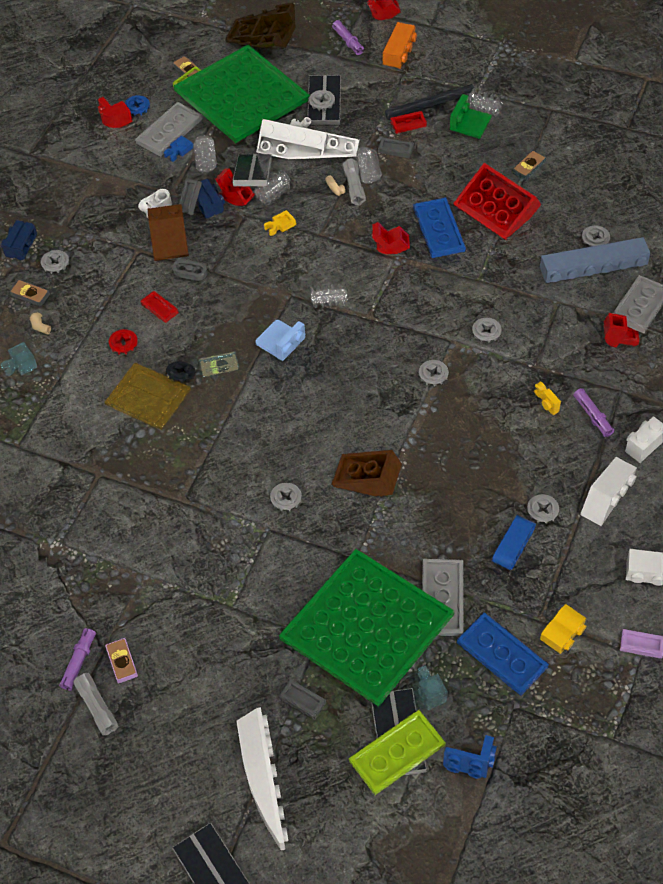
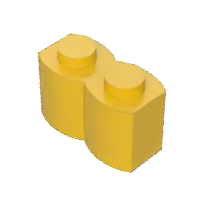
[540,604,587,654]

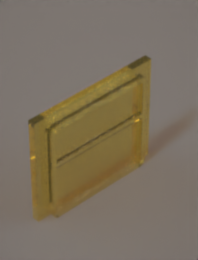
[104,363,191,430]

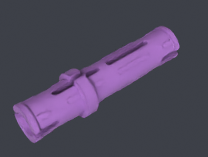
[332,20,364,55]
[573,388,614,437]
[59,628,96,690]

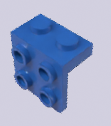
[443,735,497,779]

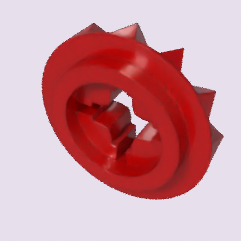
[109,329,138,355]

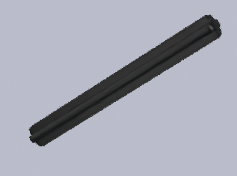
[385,84,475,119]

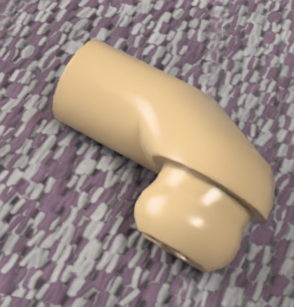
[325,176,346,196]
[30,312,51,334]

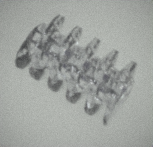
[468,88,503,117]
[193,135,217,173]
[356,147,382,184]
[254,170,290,205]
[310,283,347,308]

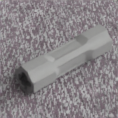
[343,158,366,205]
[73,673,119,735]

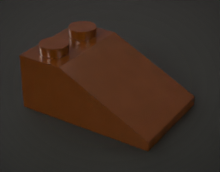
[147,204,189,261]
[332,450,402,496]

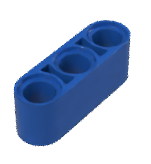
[492,515,536,570]

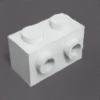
[625,416,663,463]
[626,549,663,586]

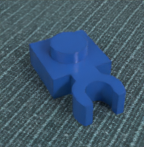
[164,136,194,162]

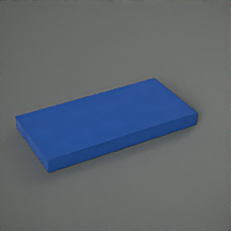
[413,198,466,258]
[457,612,549,696]

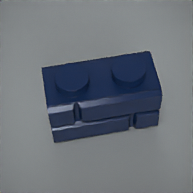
[196,179,225,218]
[1,220,37,260]

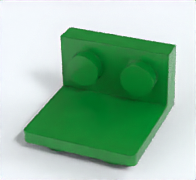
[450,94,492,139]

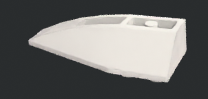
[256,119,360,159]
[237,707,288,850]

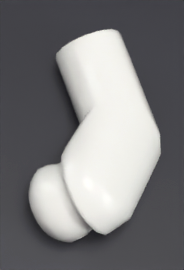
[290,117,311,128]

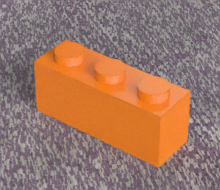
[383,22,417,69]

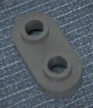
[172,259,207,281]

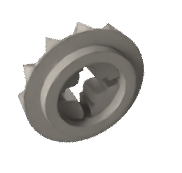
[309,90,335,111]
[582,226,610,247]
[41,250,69,274]
[472,318,502,343]
[419,360,449,386]
[270,483,302,511]
[527,494,559,523]

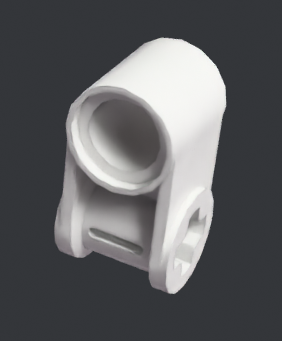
[138,189,172,218]

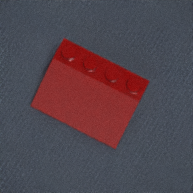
[453,163,541,240]

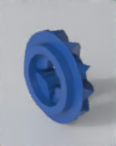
[125,95,150,116]

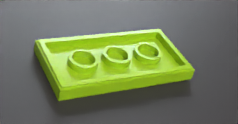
[349,710,446,795]

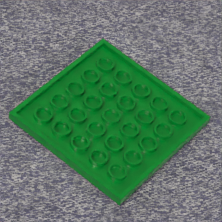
[174,45,310,143]
[279,549,454,707]

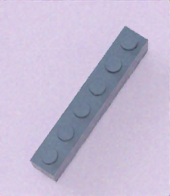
[540,237,650,283]

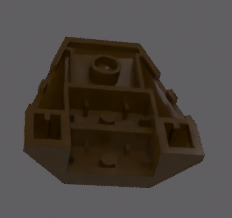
[225,3,296,50]

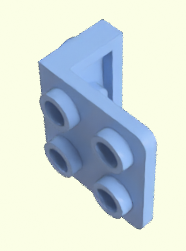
[256,320,306,361]

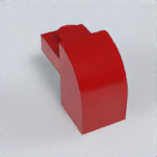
[367,0,401,20]
[98,97,132,128]
[215,168,255,206]
[372,222,410,254]
[603,313,639,348]

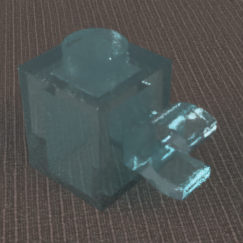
[0,342,37,376]
[417,665,448,710]

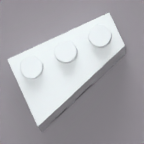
[580,457,637,526]

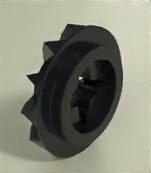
[166,362,196,383]

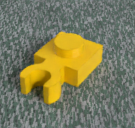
[264,210,296,236]
[534,382,561,415]

